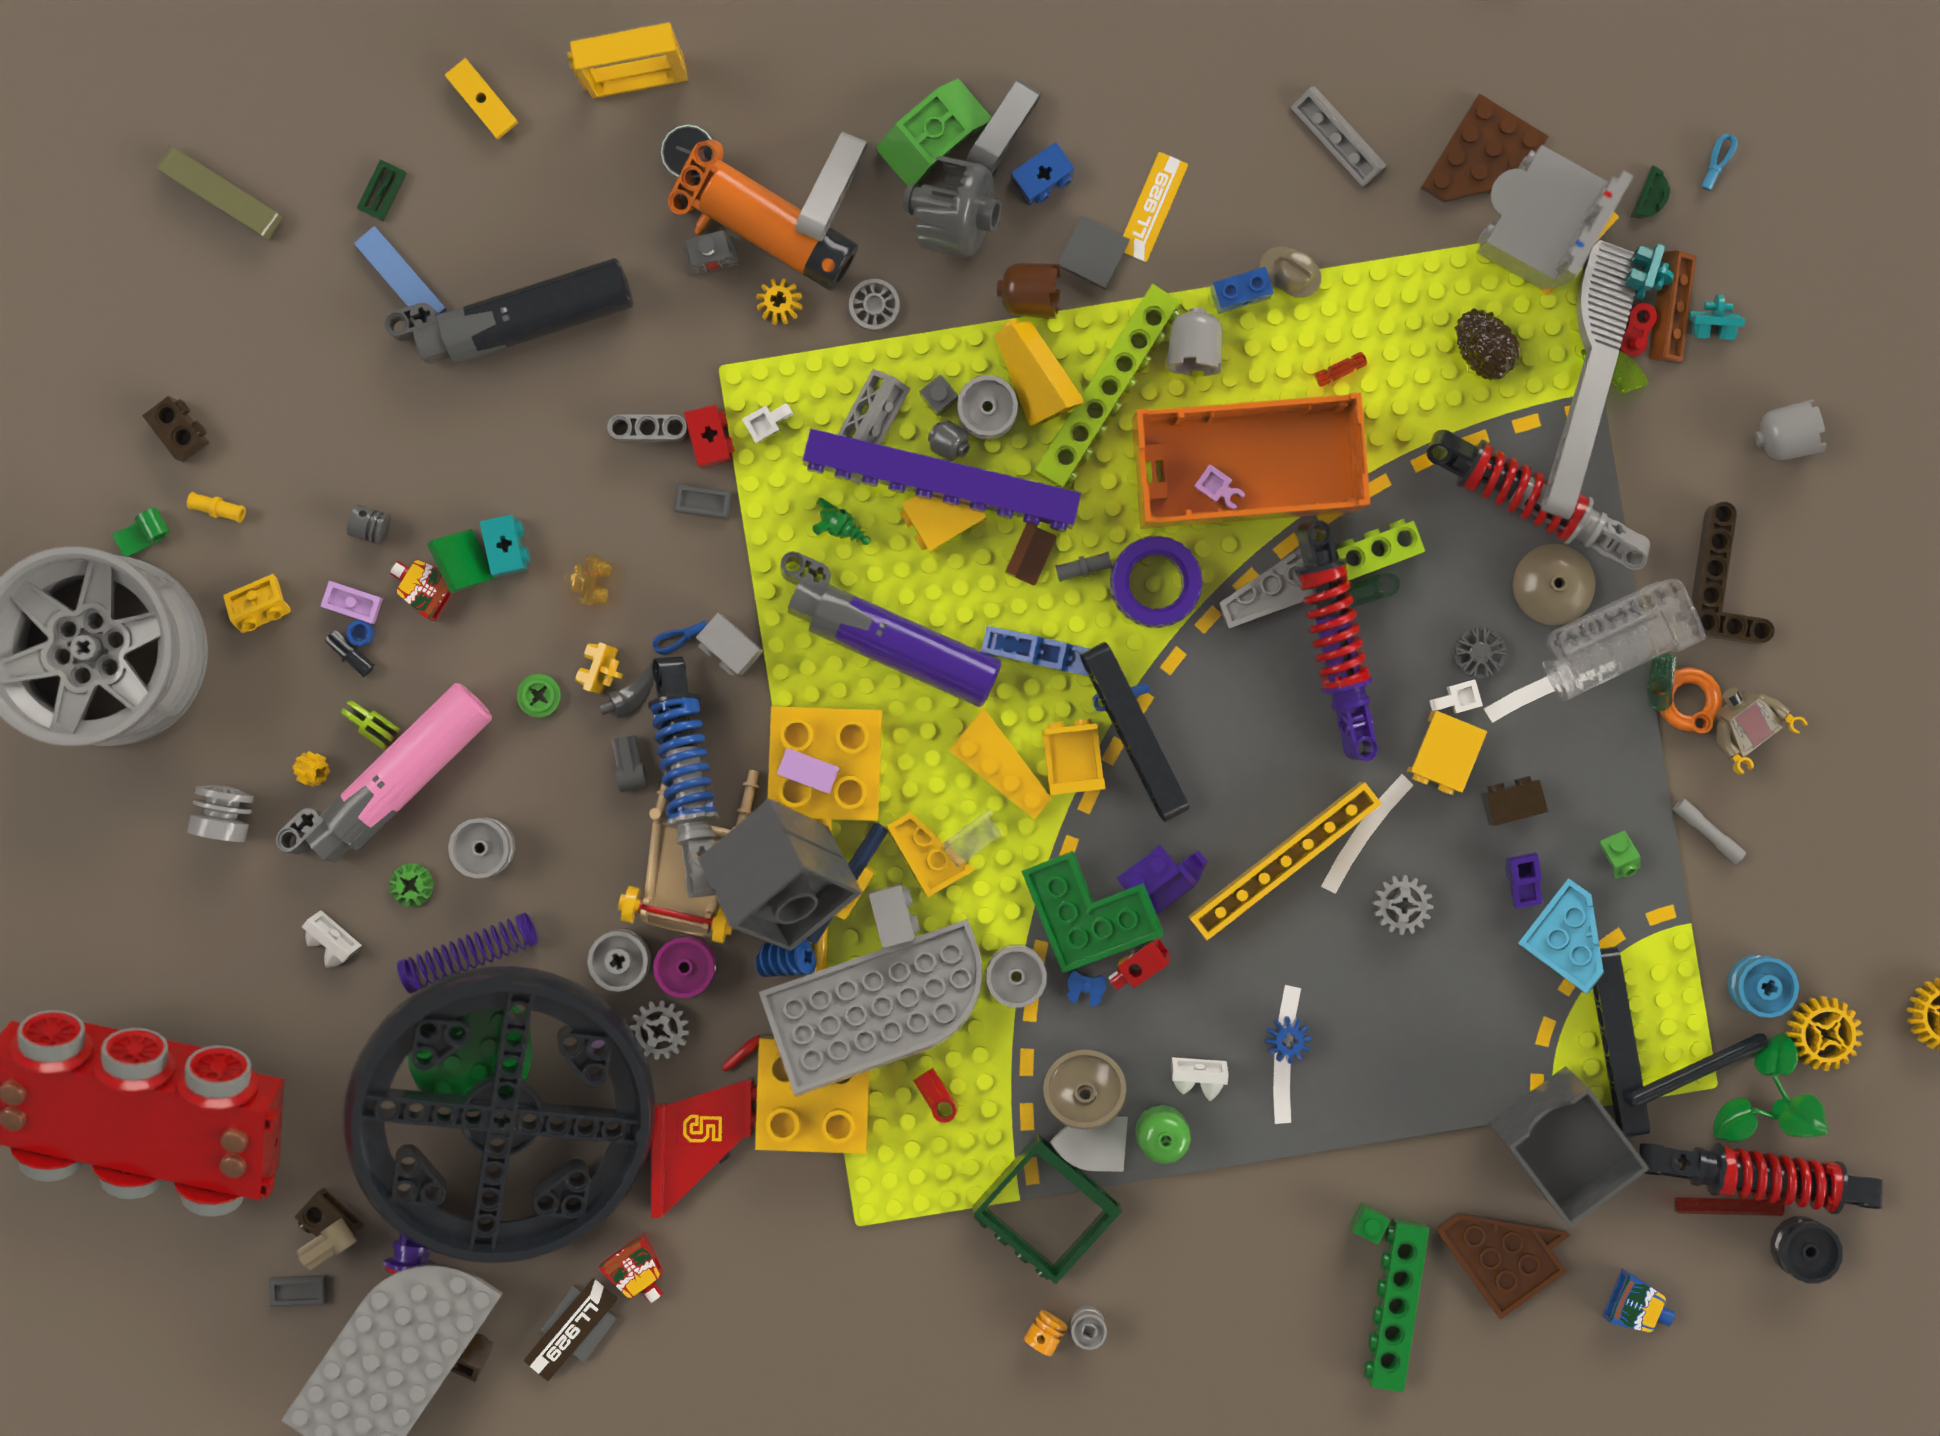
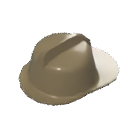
[1259,246,1321,298]

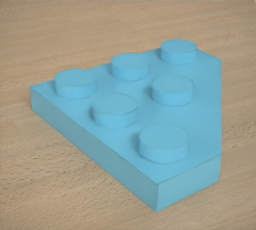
[1518,878,1604,995]

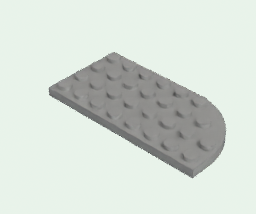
[759,919,982,1097]
[281,1264,503,1436]

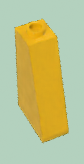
[994,319,1084,427]

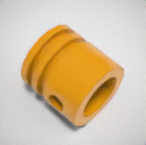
[1024,1310,1068,1356]

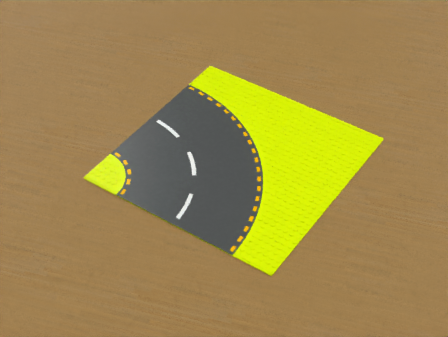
[719,244,1718,1226]

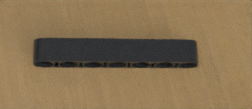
[1080,641,1189,822]
[1593,946,1650,1137]

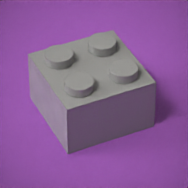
[696,613,764,676]
[869,883,920,948]

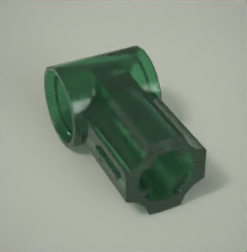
[1344,572,1400,608]
[1646,652,1677,711]

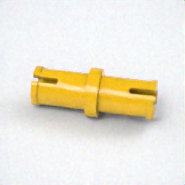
[187,492,246,523]

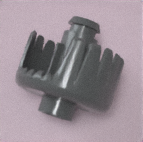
[903,156,1001,257]

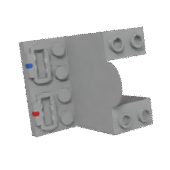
[1476,145,1633,290]

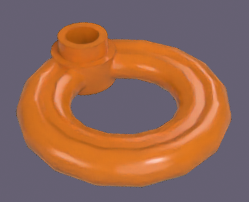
[1657,667,1723,735]

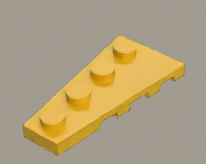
[949,708,1051,819]

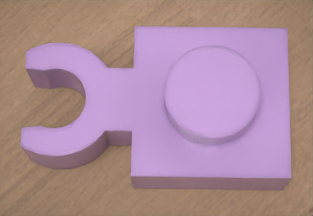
[1193,464,1245,511]

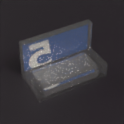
[941,809,1002,867]

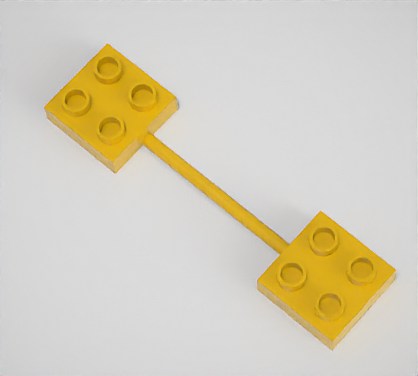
[755,706,883,1154]

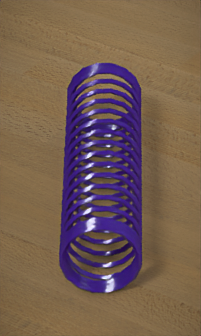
[397,912,538,994]

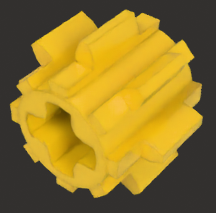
[292,751,330,787]

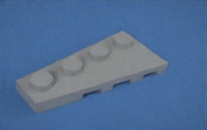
[1218,548,1314,629]

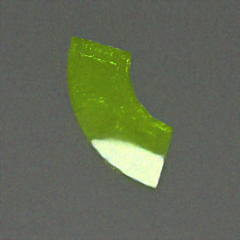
[1581,349,1649,394]

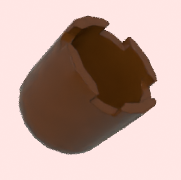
[997,263,1061,319]

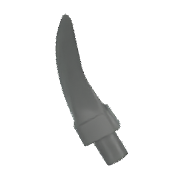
[598,662,654,718]

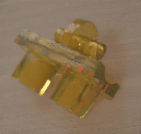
[565,555,612,606]

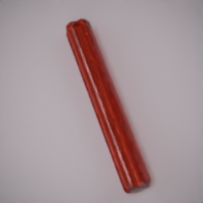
[1674,1198,1785,1216]

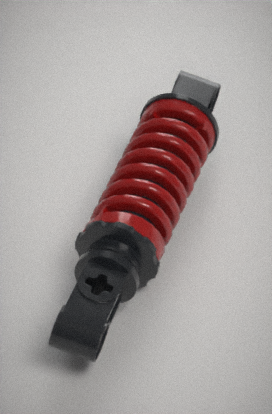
[1639,1143,1883,1215]

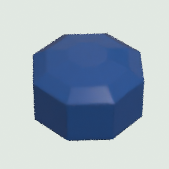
[346,619,375,647]

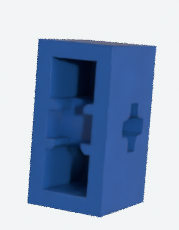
[1011,142,1075,206]
[1210,267,1274,314]

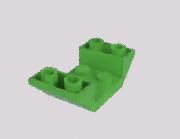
[875,78,992,187]

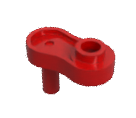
[1619,303,1657,357]

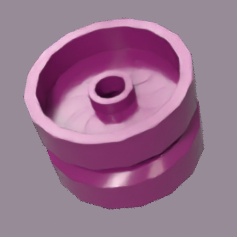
[653,935,717,998]

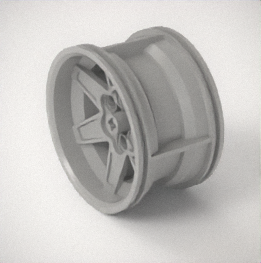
[0,547,208,746]

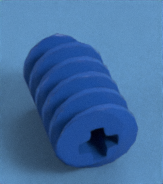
[755,940,817,977]

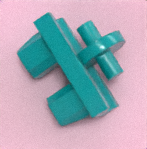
[1624,244,1674,300]
[1688,294,1745,340]

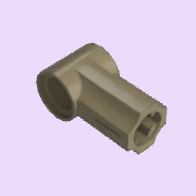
[297,1218,357,1270]

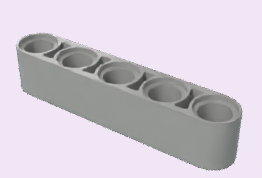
[795,132,868,242]

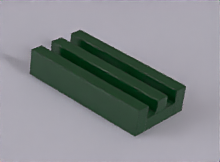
[357,159,407,222]

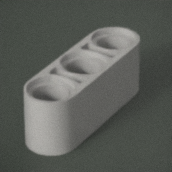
[607,415,689,443]

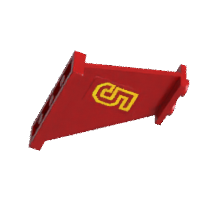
[651,1077,757,1218]

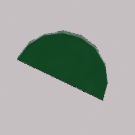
[1631,165,1670,219]

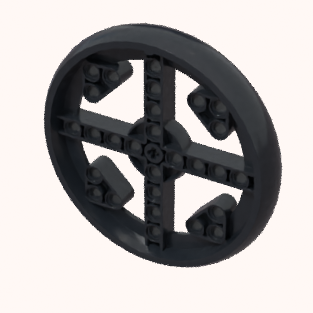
[343,966,656,1263]

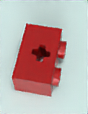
[684,404,735,469]

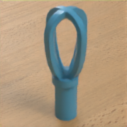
[1701,133,1738,191]

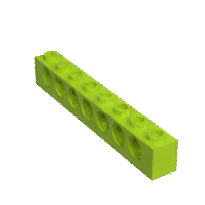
[1034,284,1181,488]

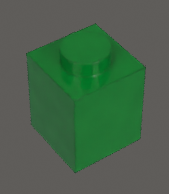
[1349,1202,1391,1245]

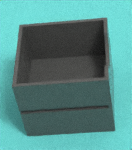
[698,798,863,951]
[1489,1066,1649,1228]

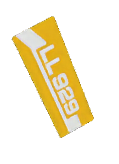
[1123,152,1188,262]

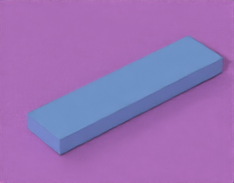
[354,226,447,323]

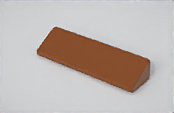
[1649,250,1696,364]

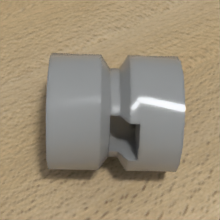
[1070,1306,1107,1350]

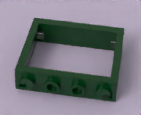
[973,1134,1122,1284]

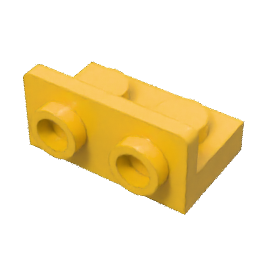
[223,574,291,633]

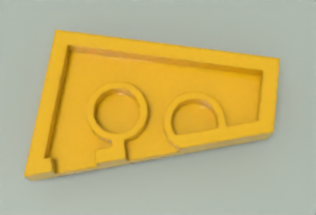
[886,812,975,898]

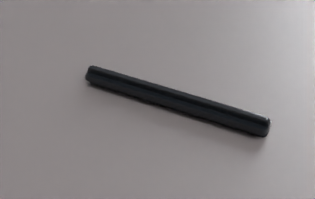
[1626,1033,1769,1108]

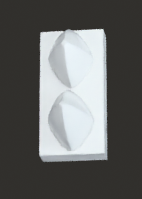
[302,910,362,968]
[1171,1057,1229,1101]

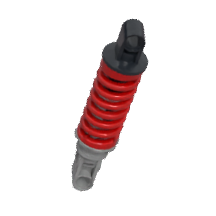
[1427,430,1650,570]

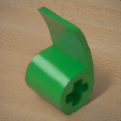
[112,508,171,557]

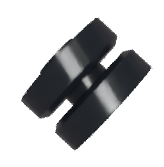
[1771,1216,1843,1284]

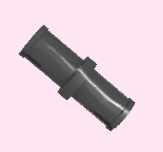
[1055,551,1112,582]

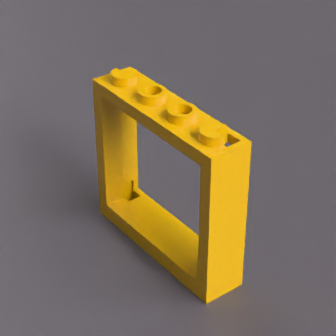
[567,22,688,99]

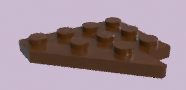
[1421,94,1549,202]
[1435,1212,1570,1320]

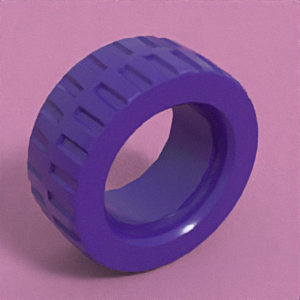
[1110,536,1202,628]

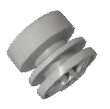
[187,784,254,842]

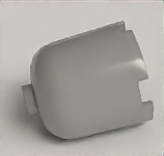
[1167,308,1222,376]
[1755,399,1826,461]

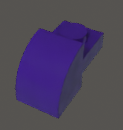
[1506,852,1543,909]

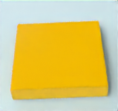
[836,865,876,920]

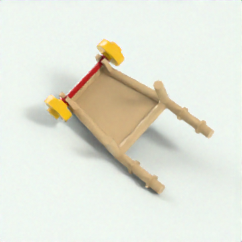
[618,770,760,943]

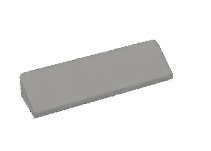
[1290,86,1387,187]

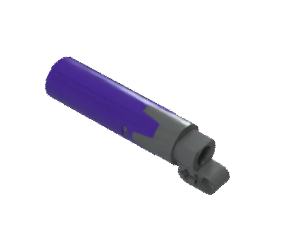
[780,551,1002,707]

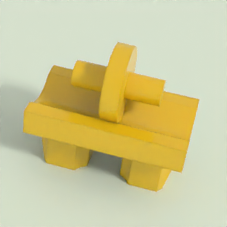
[575,642,623,695]

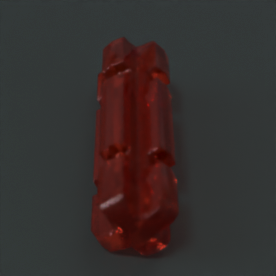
[1314,352,1367,387]

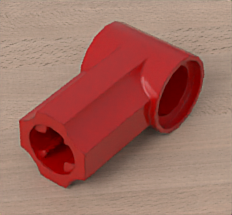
[913,1068,958,1123]

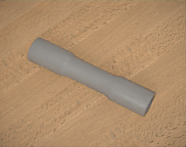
[1673,798,1746,864]

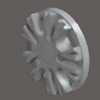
[849,279,900,331]

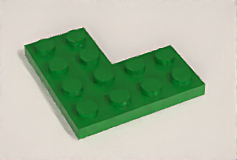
[1021,851,1164,973]

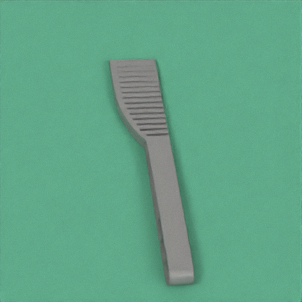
[1541,239,1643,520]

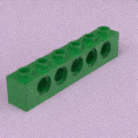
[1364,1218,1430,1392]

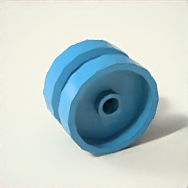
[1727,954,1799,1018]

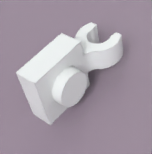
[742,403,794,444]
[1429,680,1483,713]

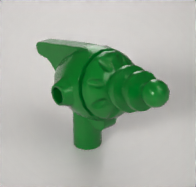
[813,498,871,545]

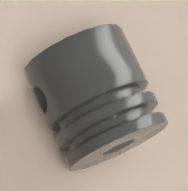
[347,504,390,545]

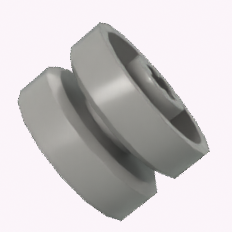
[957,375,1018,441]
[448,817,516,879]
[587,928,653,992]
[986,944,1047,1008]

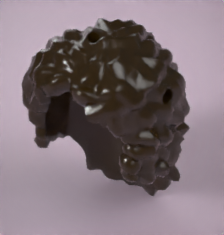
[1455,308,1521,380]

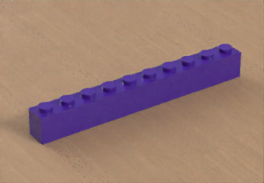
[803,428,1081,532]

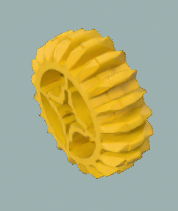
[1906,978,1940,1051]
[1786,996,1863,1071]

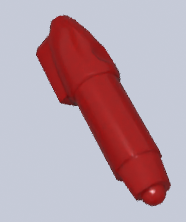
[722,1035,761,1072]

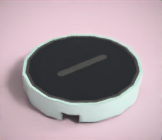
[661,125,713,180]

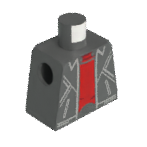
[683,231,740,276]

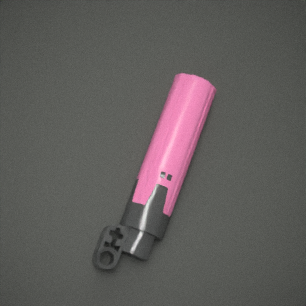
[276,683,492,863]

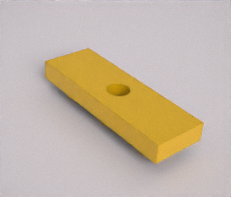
[445,58,519,140]

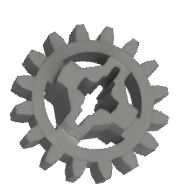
[1372,875,1433,935]
[630,999,690,1060]

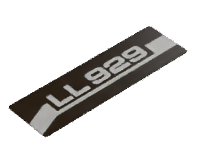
[524,1278,617,1381]

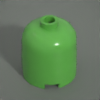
[1134,1105,1191,1164]

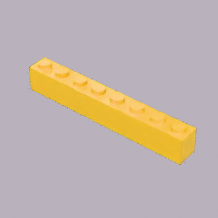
[1187,782,1382,940]

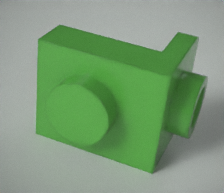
[1600,830,1641,879]

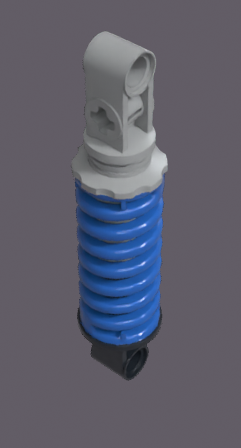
[648,656,719,898]

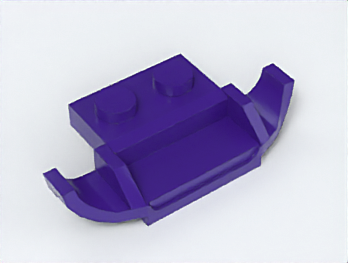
[1116,844,1207,915]

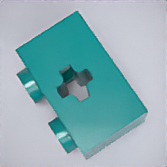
[480,514,530,577]

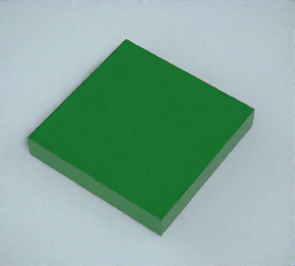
[427,529,496,593]

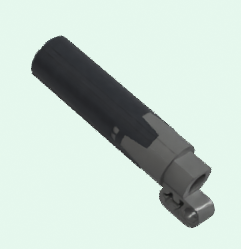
[384,258,634,364]

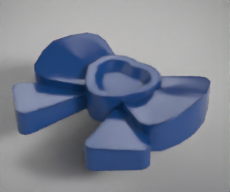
[1067,969,1106,1007]

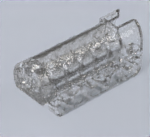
[1542,579,1706,701]

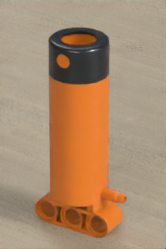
[668,139,858,290]

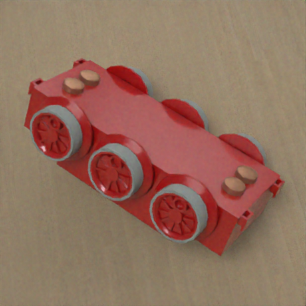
[0,1010,285,1217]

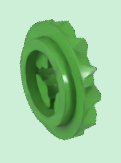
[517,674,561,717]
[389,863,433,907]

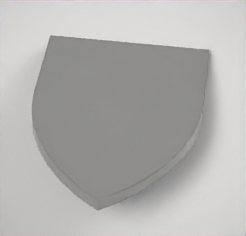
[1050,1116,1128,1172]

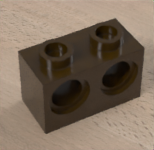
[142,396,209,462]
[294,1188,364,1237]

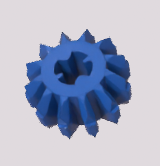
[1264,1016,1312,1064]

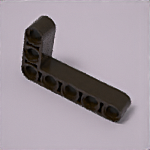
[1688,502,1775,644]

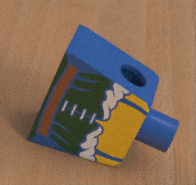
[1602,1269,1675,1333]

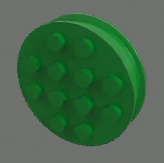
[408,1005,533,1112]

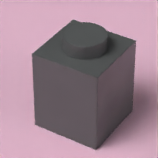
[919,374,958,417]

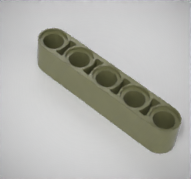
[156,145,283,240]

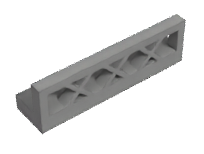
[838,369,910,485]

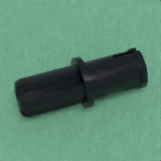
[325,630,375,678]

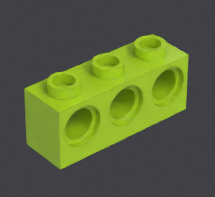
[1335,519,1425,581]

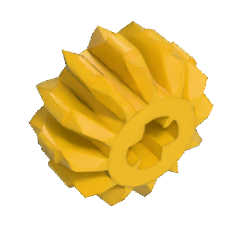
[756,278,802,325]

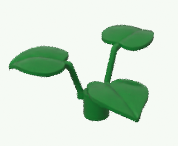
[1713,1033,1829,1142]

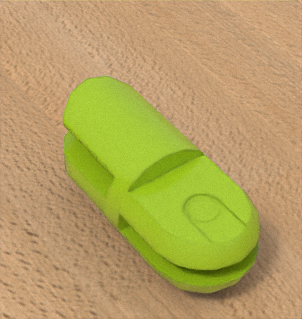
[341,701,401,751]

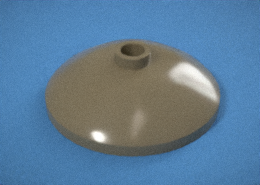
[1512,543,1595,626]
[1043,1050,1126,1130]

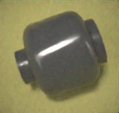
[928,420,970,461]

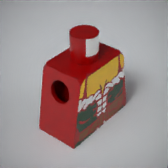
[390,559,453,622]
[1108,938,1171,990]
[598,1232,664,1303]

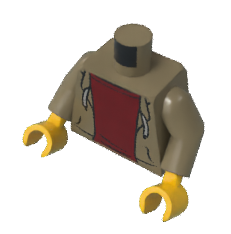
[1716,687,1807,775]

